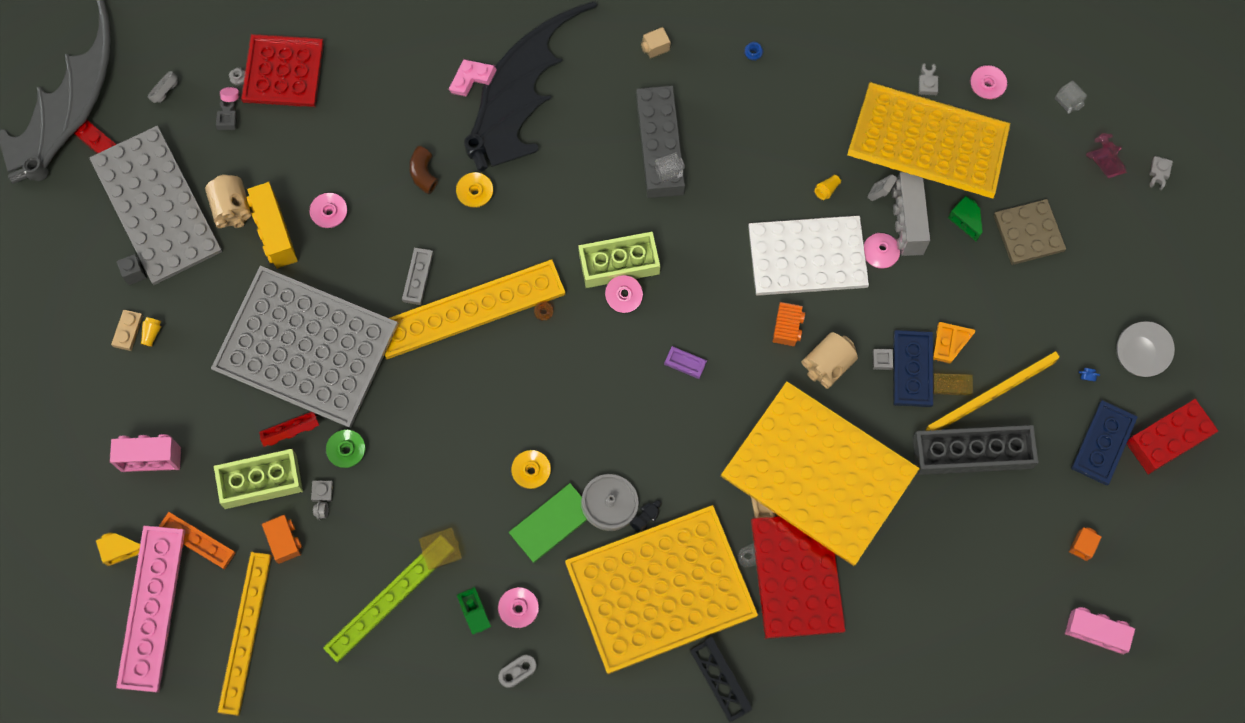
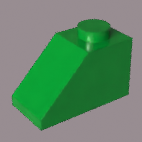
[948,196,983,241]
[457,587,491,635]

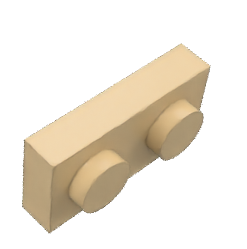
[111,310,143,351]

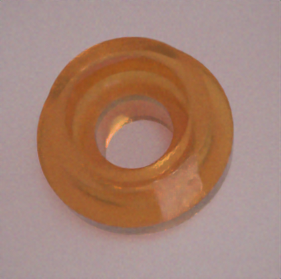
[534,302,553,321]

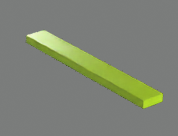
[323,535,455,663]

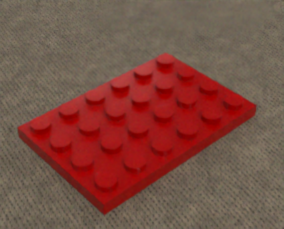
[751,517,845,639]

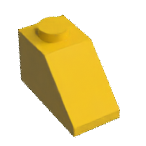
[96,533,140,566]

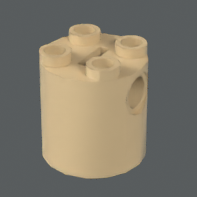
[205,175,252,228]
[801,332,858,389]

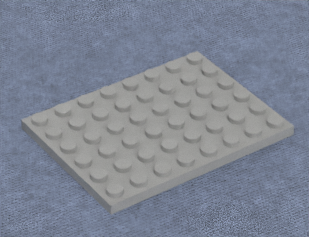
[211,266,399,428]

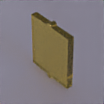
[419,528,462,570]

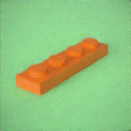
[159,512,236,570]

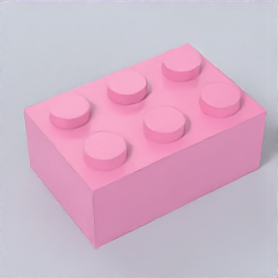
[110,434,181,472]

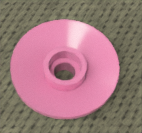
[970,66,1007,99]
[310,193,347,228]
[864,233,900,268]
[605,275,643,313]
[498,588,539,628]

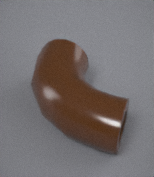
[410,146,438,195]

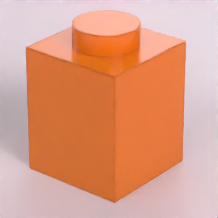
[1069,527,1102,561]

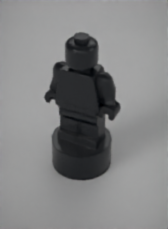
[630,500,662,533]

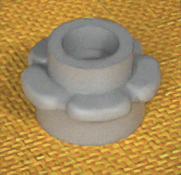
[229,68,246,85]
[313,501,329,520]

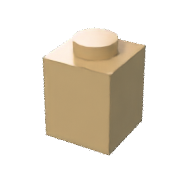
[641,27,670,58]

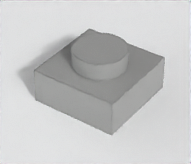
[872,349,893,370]
[311,481,333,502]

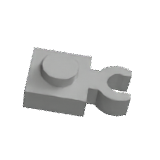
[919,64,938,95]
[1149,156,1173,190]

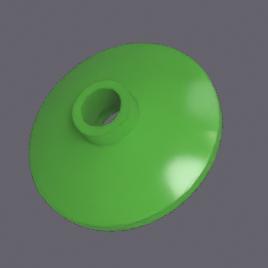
[326,430,365,468]

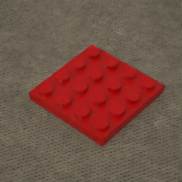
[241,35,324,107]

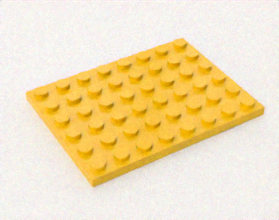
[847,82,1010,199]
[721,382,920,566]
[565,505,758,675]

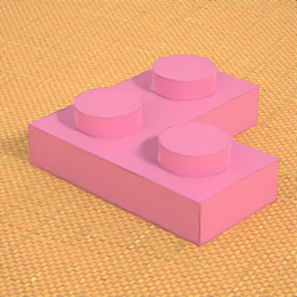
[449,60,496,97]

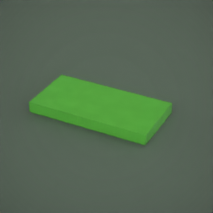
[509,484,587,564]

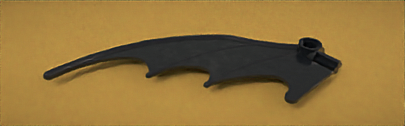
[464,1,597,172]

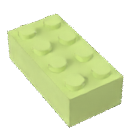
[578,232,660,288]
[214,449,303,509]

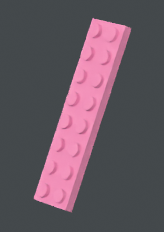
[116,526,185,692]

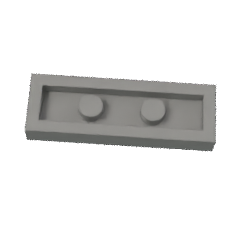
[402,247,434,305]

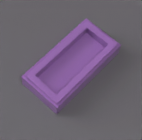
[664,346,707,379]

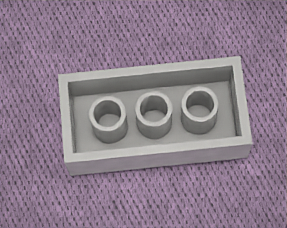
[891,172,930,256]

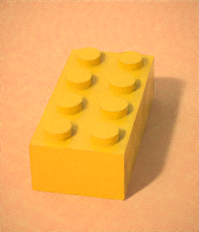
[246,182,298,269]

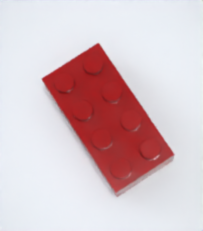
[1127,399,1219,475]

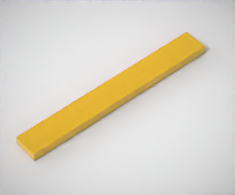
[925,351,1060,431]
[218,552,272,716]

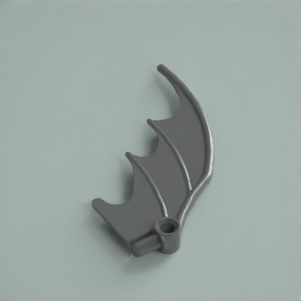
[0,0,111,184]

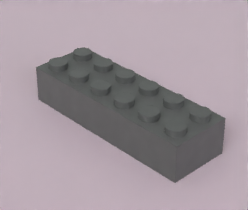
[636,86,685,198]
[912,425,1038,475]

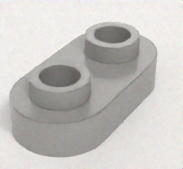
[148,71,178,103]
[498,655,536,688]

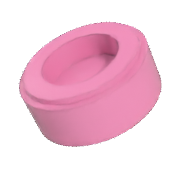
[220,87,239,102]

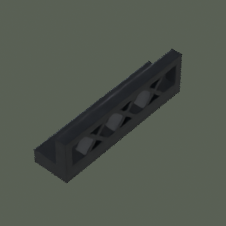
[690,637,752,723]

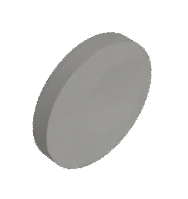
[1116,321,1175,377]
[581,474,639,531]

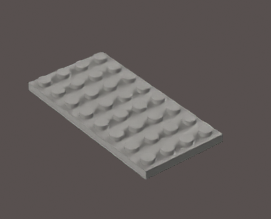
[89,126,222,285]

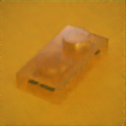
[933,373,973,395]

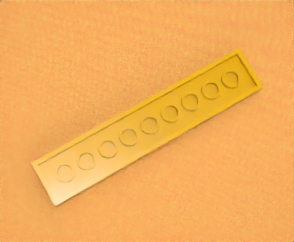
[385,260,565,359]

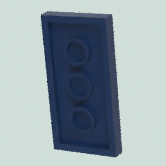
[893,330,933,407]
[1071,400,1138,486]

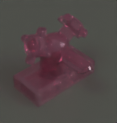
[1086,133,1126,178]

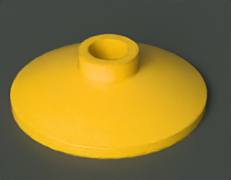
[456,173,493,207]
[511,450,551,489]

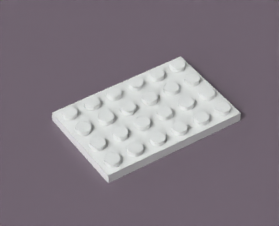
[748,216,869,296]

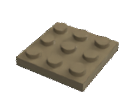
[993,199,1066,265]

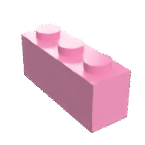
[1065,607,1135,654]

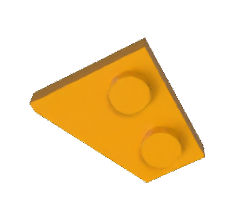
[933,322,975,363]

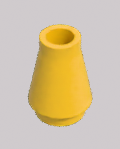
[814,175,841,200]
[140,317,162,347]

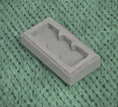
[867,174,897,201]

